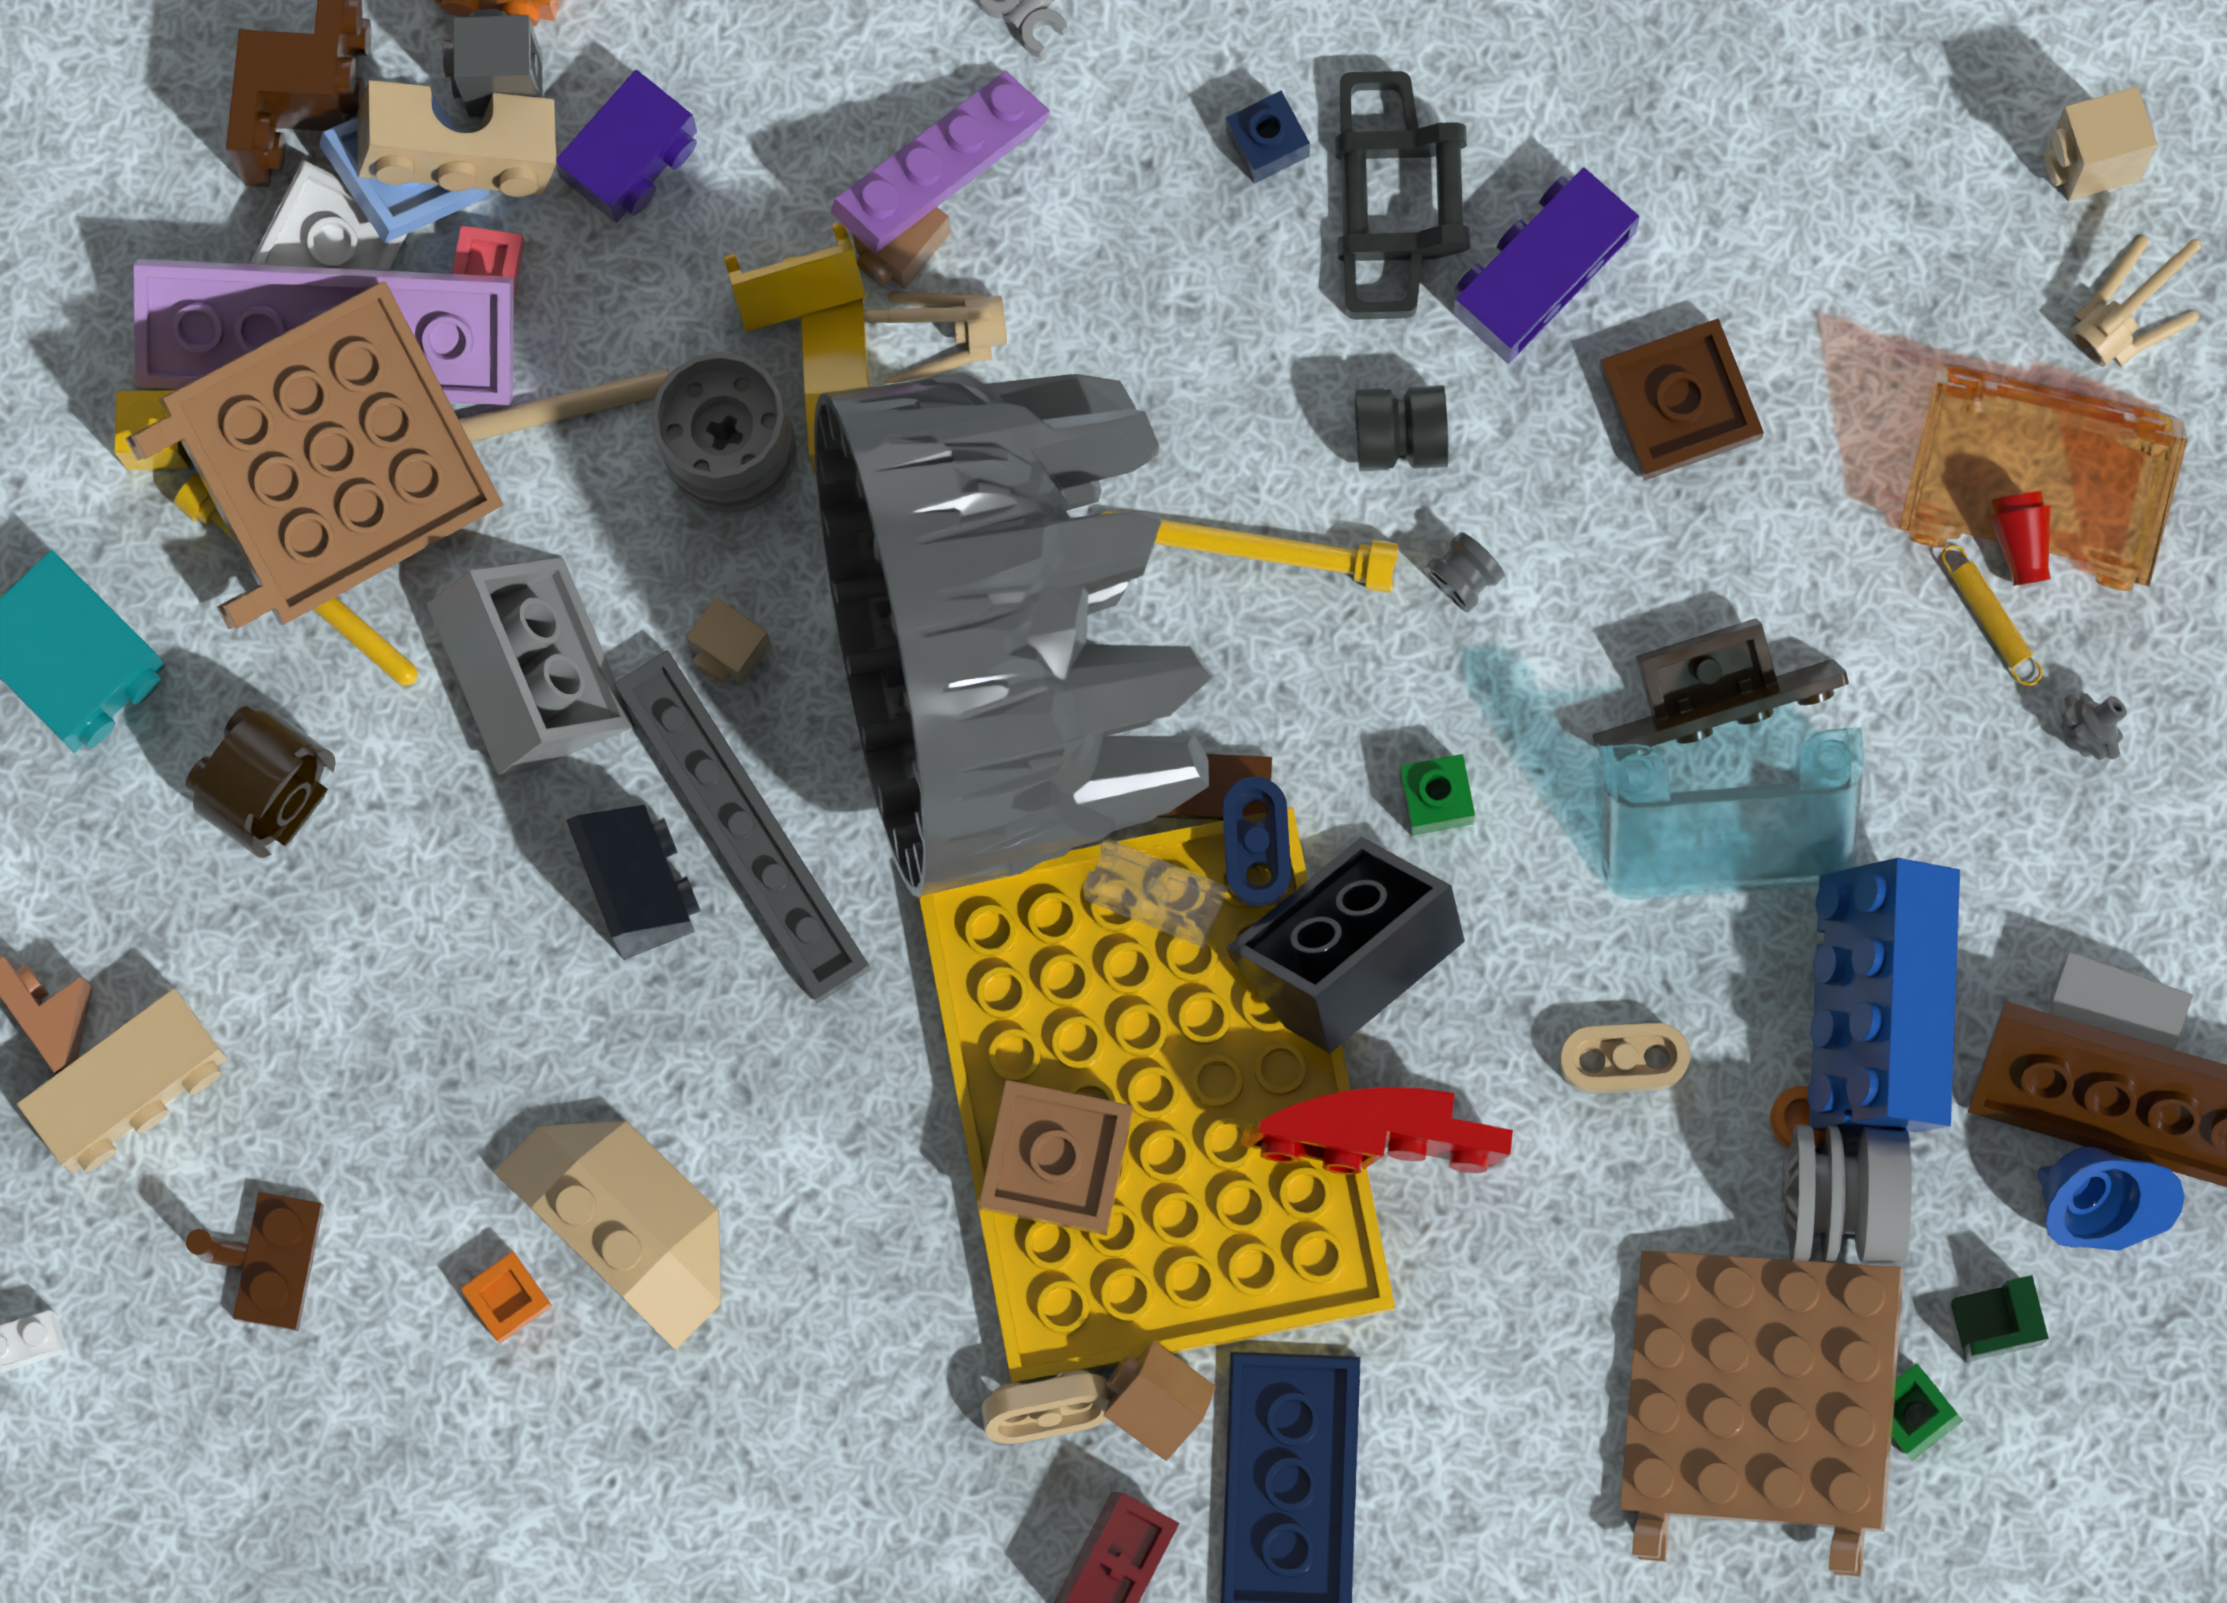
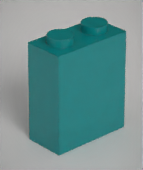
[0,549,166,753]

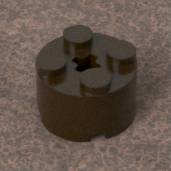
[185,706,336,858]

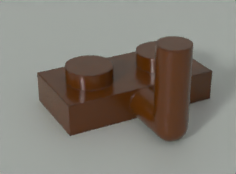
[186,1192,324,1332]

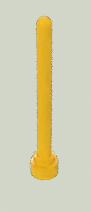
[174,472,418,686]
[1101,511,1399,593]

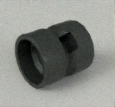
[1355,385,1448,471]

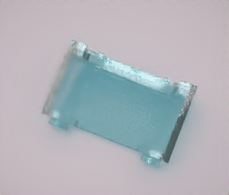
[1593,727,1864,900]

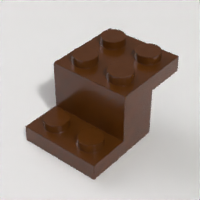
[226,0,371,187]

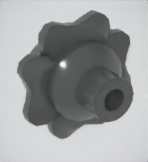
[2061,694,2127,760]

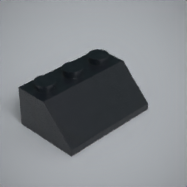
[1226,837,1465,1054]

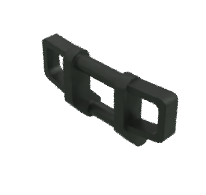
[1335,71,1470,320]

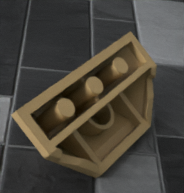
[493,1120,721,1351]

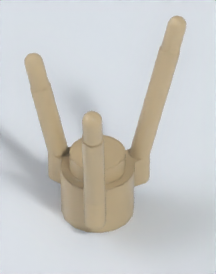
[2071,236,2202,367]
[863,291,1007,384]

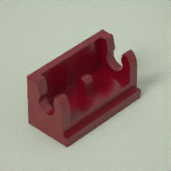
[1054,1492,1180,1603]

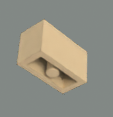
[2044,86,2157,201]

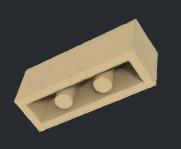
[17,988,228,1173]

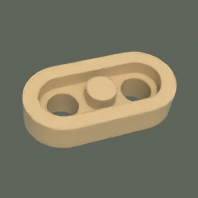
[1560,1023,1690,1094]
[981,1370,1111,1444]

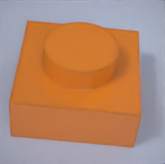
[460,1251,553,1344]

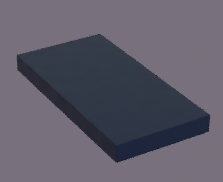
[1221,1352,1361,1603]

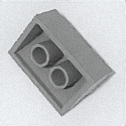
[427,557,635,775]

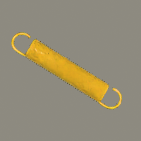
[1942,545,2042,686]

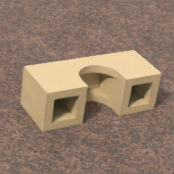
[357,80,556,197]

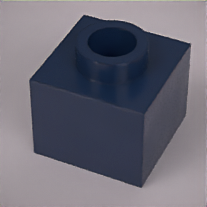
[1226,90,1310,184]

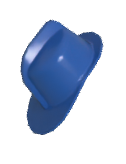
[2037,1146,2185,1251]

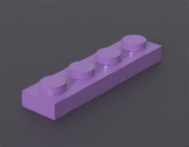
[830,70,1050,254]

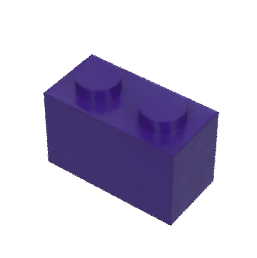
[556,69,698,224]

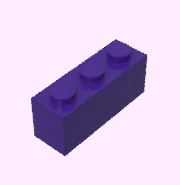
[1453,167,1640,364]

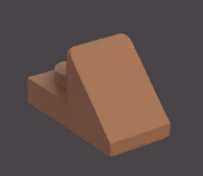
[0,955,93,1074]

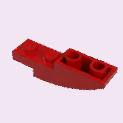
[1241,1087,1513,1175]

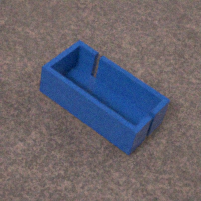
[1807,857,1960,1137]

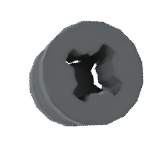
[1424,532,1505,612]

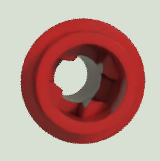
[1988,490,2051,586]

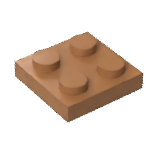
[979,1080,1134,1236]

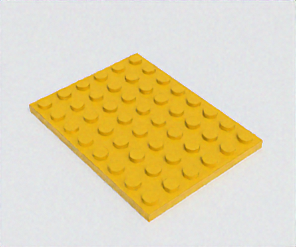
[919,807,1395,1384]

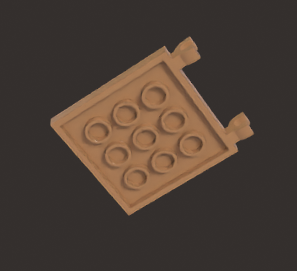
[125,281,504,629]
[1620,1250,1904,1577]

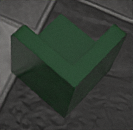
[1951,1275,2049,1362]

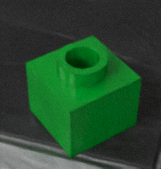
[1399,754,1475,836]
[1892,1363,1963,1461]

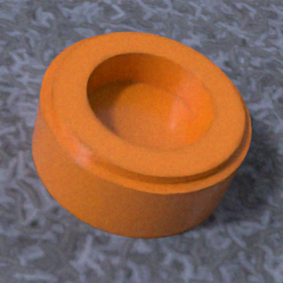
[1770,1086,1825,1149]

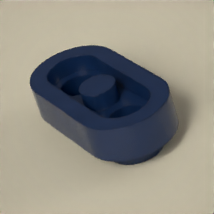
[1223,777,1291,908]

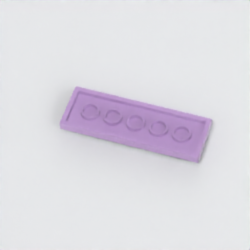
[133,259,514,405]

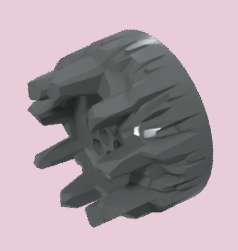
[814,373,1214,897]

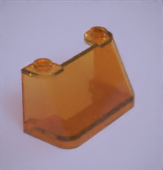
[1899,363,2188,591]

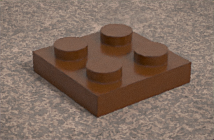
[1599,318,1764,481]

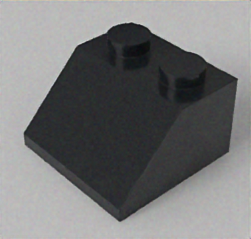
[566,804,701,960]

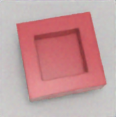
[452,225,525,299]

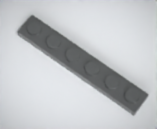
[614,650,871,1004]

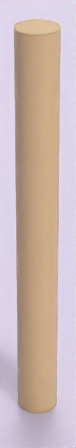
[459,369,669,442]

